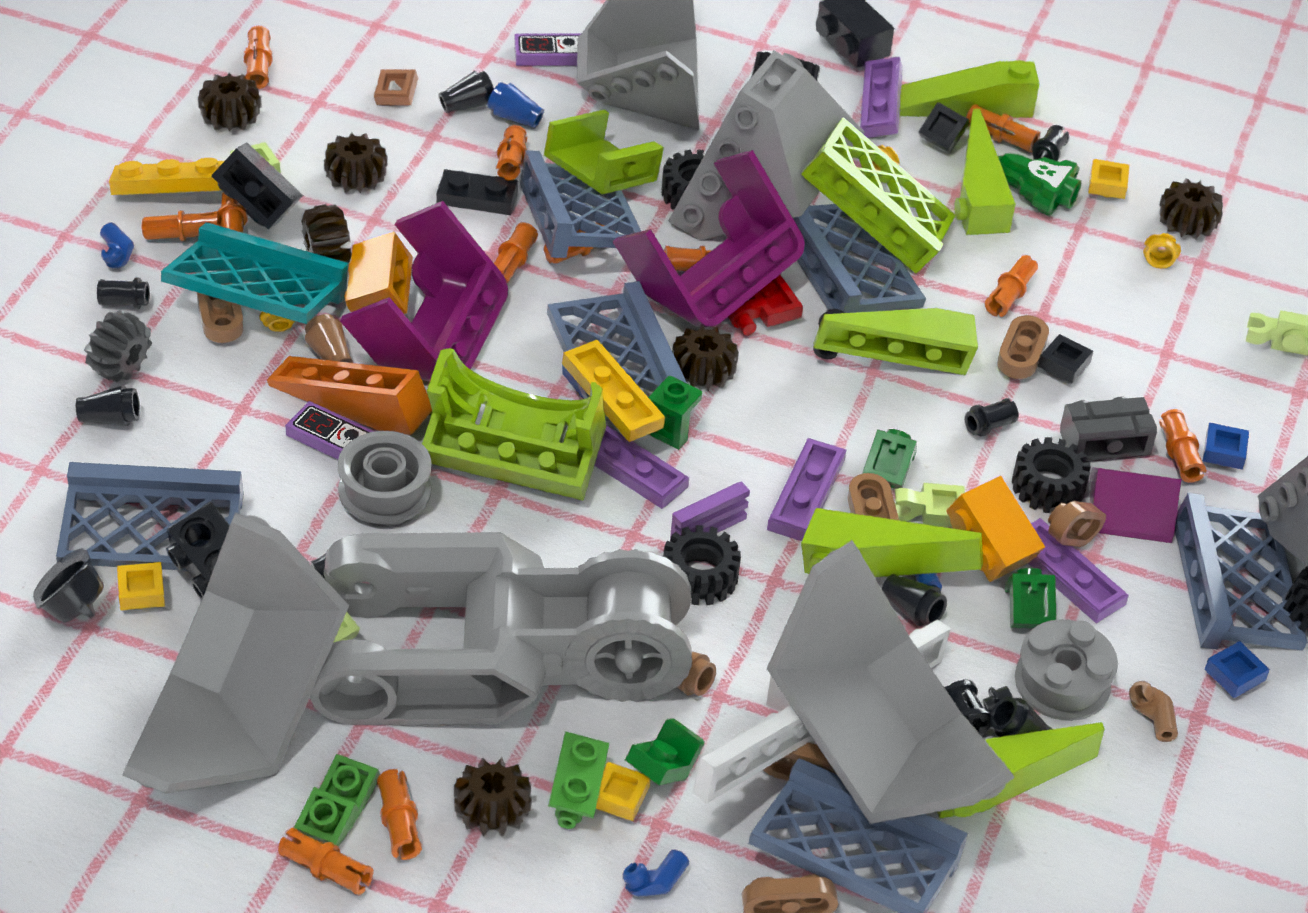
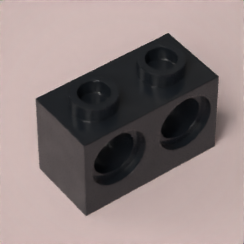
[166,502,230,600]

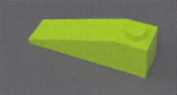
[899,60,1040,118]
[954,109,1016,235]
[813,308,978,375]
[801,508,983,577]
[937,722,1105,819]

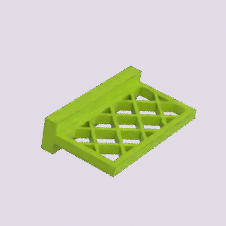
[801,117,956,274]

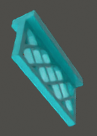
[161,222,349,324]

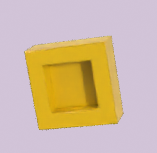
[1088,159,1130,199]
[117,562,165,610]
[596,762,650,821]

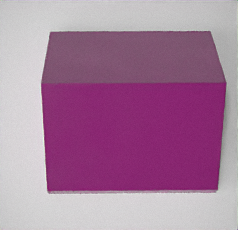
[1090,467,1182,543]

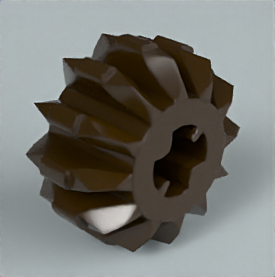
[198,72,262,132]
[323,132,388,193]
[1159,178,1223,240]
[301,204,352,263]
[672,325,739,391]
[454,757,532,837]

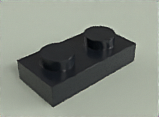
[436,169,518,216]

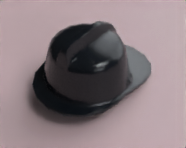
[33,548,104,623]

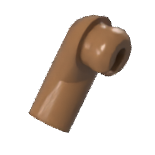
[1129,681,1178,742]

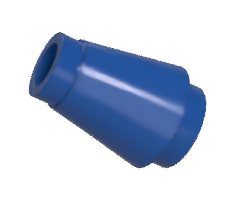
[487,82,544,128]

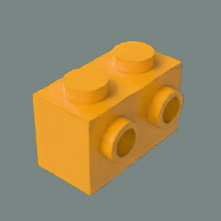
[344,231,413,314]
[946,475,1045,582]

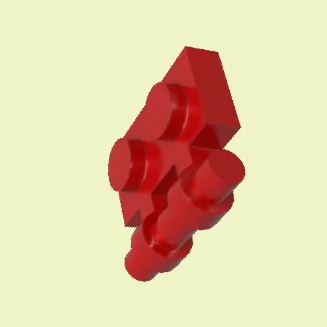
[727,274,803,335]

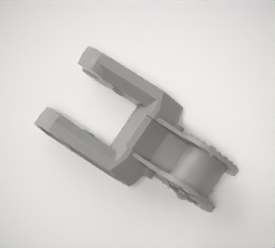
[310,532,692,725]

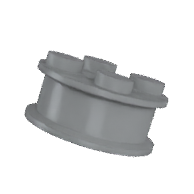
[338,431,432,526]
[1015,620,1118,721]

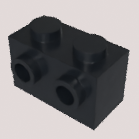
[816,0,895,68]
[211,143,304,230]

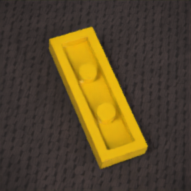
[109,158,224,195]
[562,339,665,442]

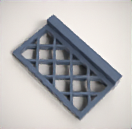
[520,150,641,258]
[793,204,926,313]
[547,281,687,420]
[56,462,244,571]
[1175,493,1308,651]
[748,758,968,913]

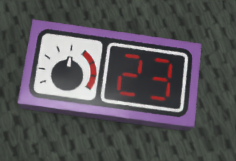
[514,33,581,66]
[285,401,375,460]

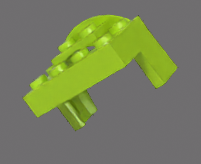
[422,348,606,501]

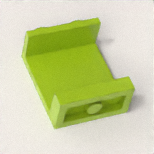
[544,109,664,195]

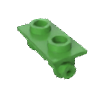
[548,731,609,829]

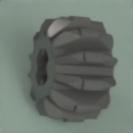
[84,310,152,382]

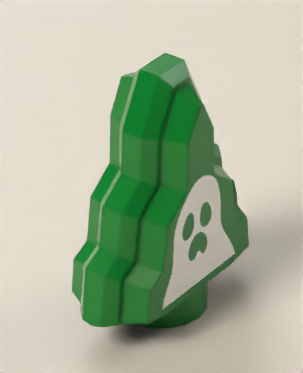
[998,153,1082,216]

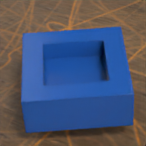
[1202,422,1249,470]
[1204,641,1270,698]

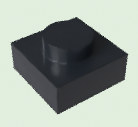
[918,102,970,154]
[1038,334,1094,383]

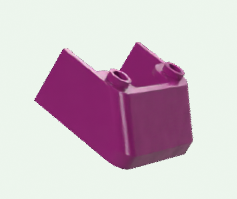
[612,150,805,328]
[340,201,508,382]

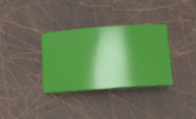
[294,753,380,846]

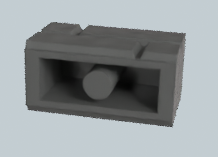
[1060,396,1157,461]

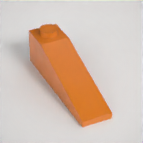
[267,356,432,435]

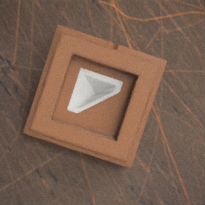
[373,69,418,105]

